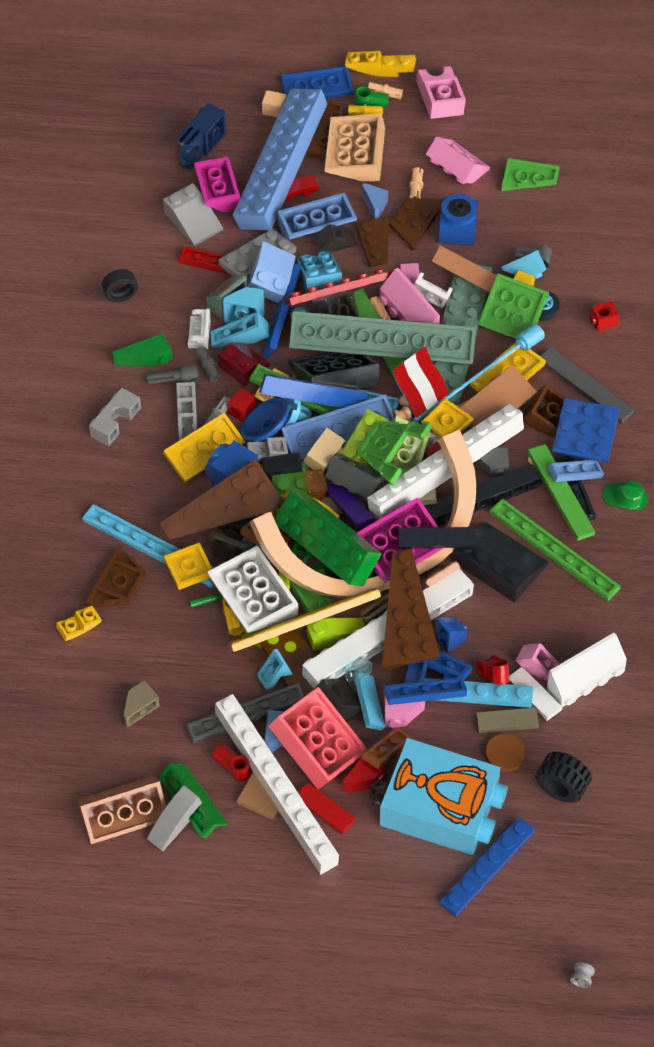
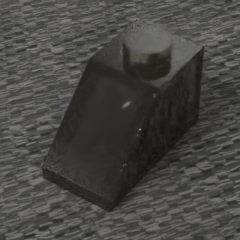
[314,224,357,253]

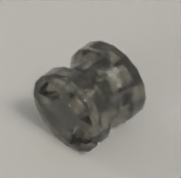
[370,780,389,806]

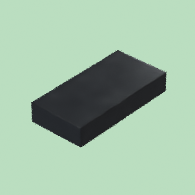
[262,453,302,476]

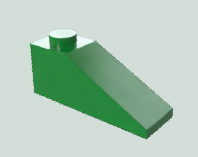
[112,333,172,367]

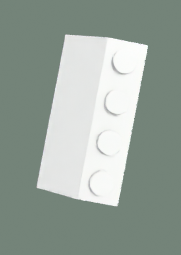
[547,633,627,707]

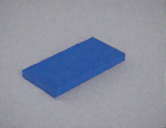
[281,66,354,99]

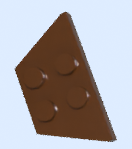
[390,198,442,251]
[85,544,146,607]

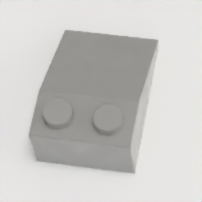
[163,183,223,246]

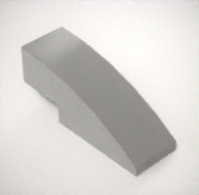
[147,785,202,852]

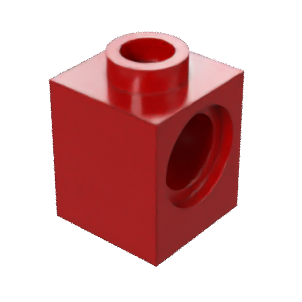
[589,301,619,331]
[228,388,256,422]

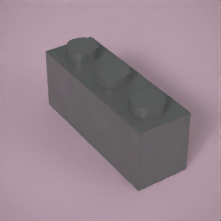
[326,454,386,501]

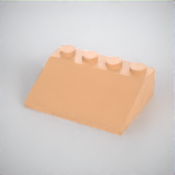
[325,114,385,182]

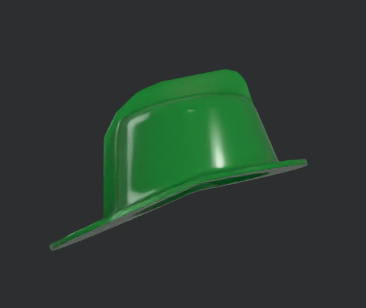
[603,480,648,511]

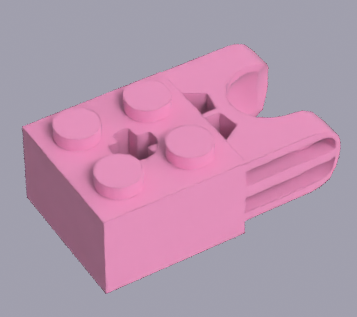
[416,66,466,119]

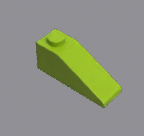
[306,618,365,652]

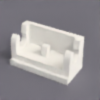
[414,272,453,309]
[188,309,211,349]

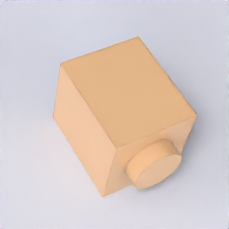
[262,90,286,117]

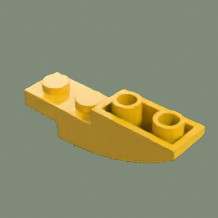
[345,51,416,77]

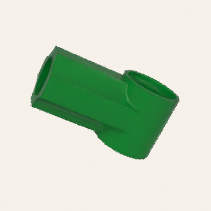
[354,86,389,108]

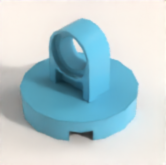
[280,397,312,427]

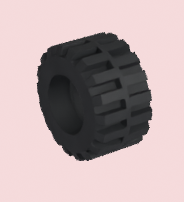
[535,751,592,803]

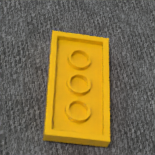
[470,343,546,392]
[163,413,246,483]

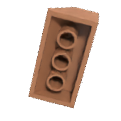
[77,775,166,844]

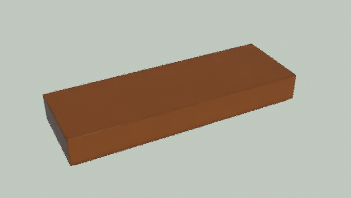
[362,727,413,769]

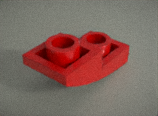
[285,176,320,201]

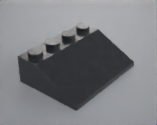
[288,352,380,390]
[452,522,549,603]

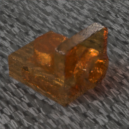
[303,469,328,500]

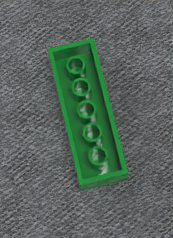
[274,489,382,586]

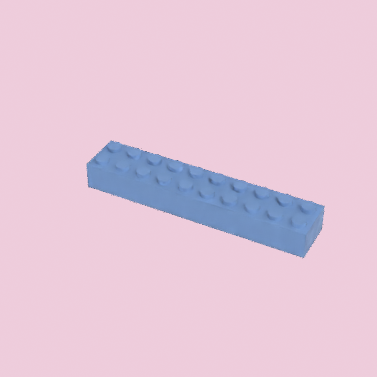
[233,89,327,230]

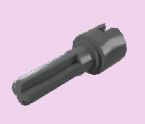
[147,364,199,384]

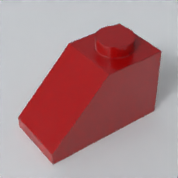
[342,758,387,792]

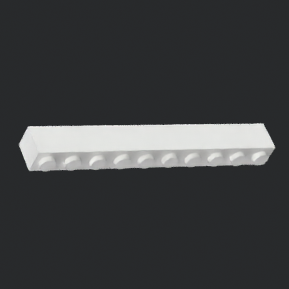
[367,404,524,520]
[302,568,474,689]
[215,694,339,875]

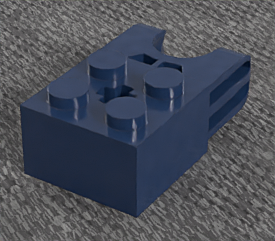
[177,103,226,168]

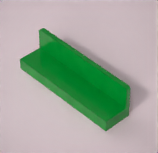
[158,763,228,838]

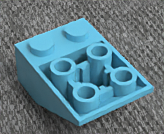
[296,251,344,294]

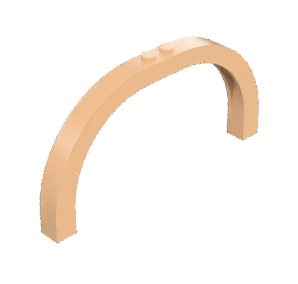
[249,430,476,598]

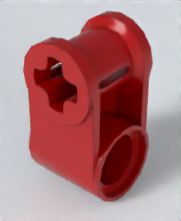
[476,655,510,685]

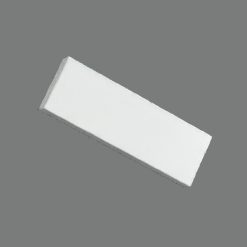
[508,667,562,721]

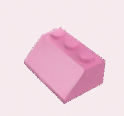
[426,136,490,184]

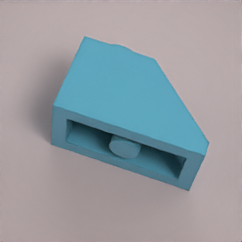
[502,250,547,279]

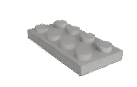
[218,229,296,280]

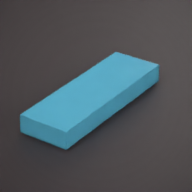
[354,673,385,731]

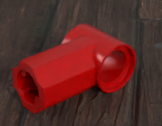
[212,744,250,781]

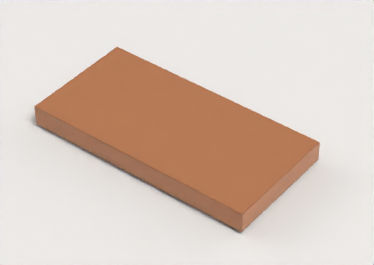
[460,365,537,429]

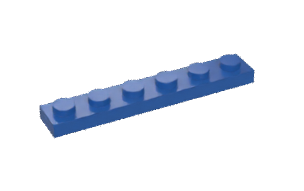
[440,817,535,917]

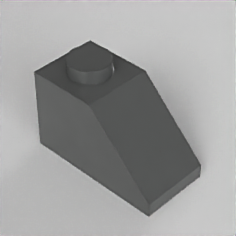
[473,448,509,477]

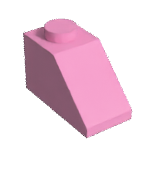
[516,643,560,681]
[385,696,425,728]

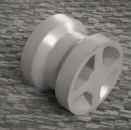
[570,962,595,988]

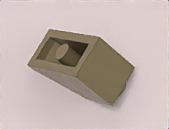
[124,680,160,728]

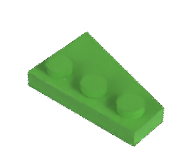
[501,158,560,191]

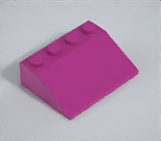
[357,497,444,583]

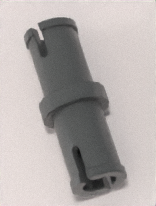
[195,346,221,382]

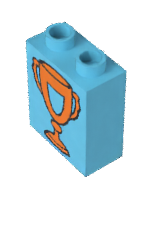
[380,738,508,855]

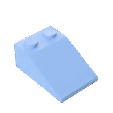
[247,241,296,303]

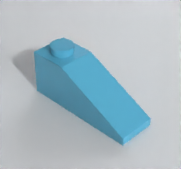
[210,312,270,348]

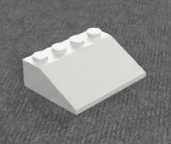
[207,545,298,633]

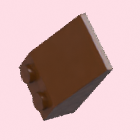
[523,384,567,438]

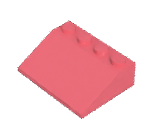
[268,687,368,790]

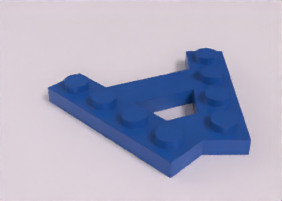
[384,651,472,705]

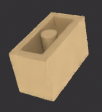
[303,428,345,475]

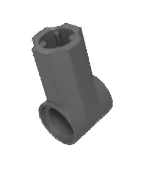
[515,245,552,269]

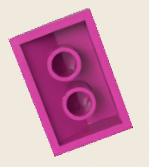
[194,157,240,213]

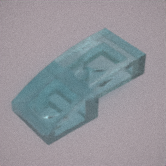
[345,661,373,683]

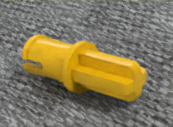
[348,104,383,116]

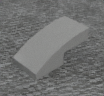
[246,437,288,462]

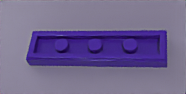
[324,483,375,530]

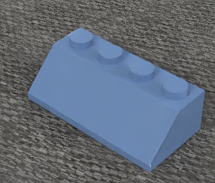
[278,193,357,239]

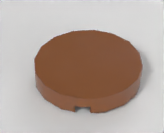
[486,733,526,772]

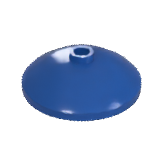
[240,398,289,442]

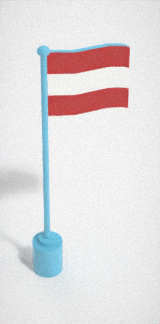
[393,323,545,424]

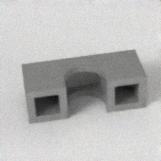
[89,388,141,446]

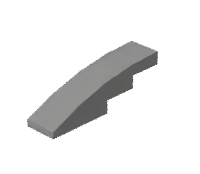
[176,382,197,441]

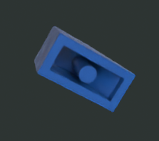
[436,617,467,653]

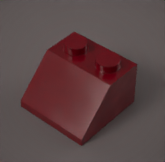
[218,343,270,387]

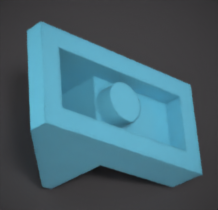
[257,649,292,690]

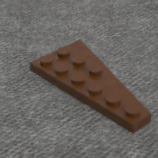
[159,459,284,539]
[382,549,440,670]

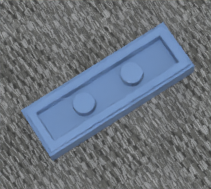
[547,460,604,482]

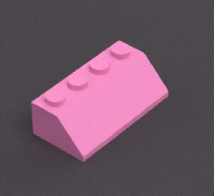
[379,268,440,324]

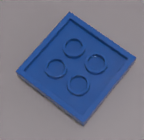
[552,398,620,463]

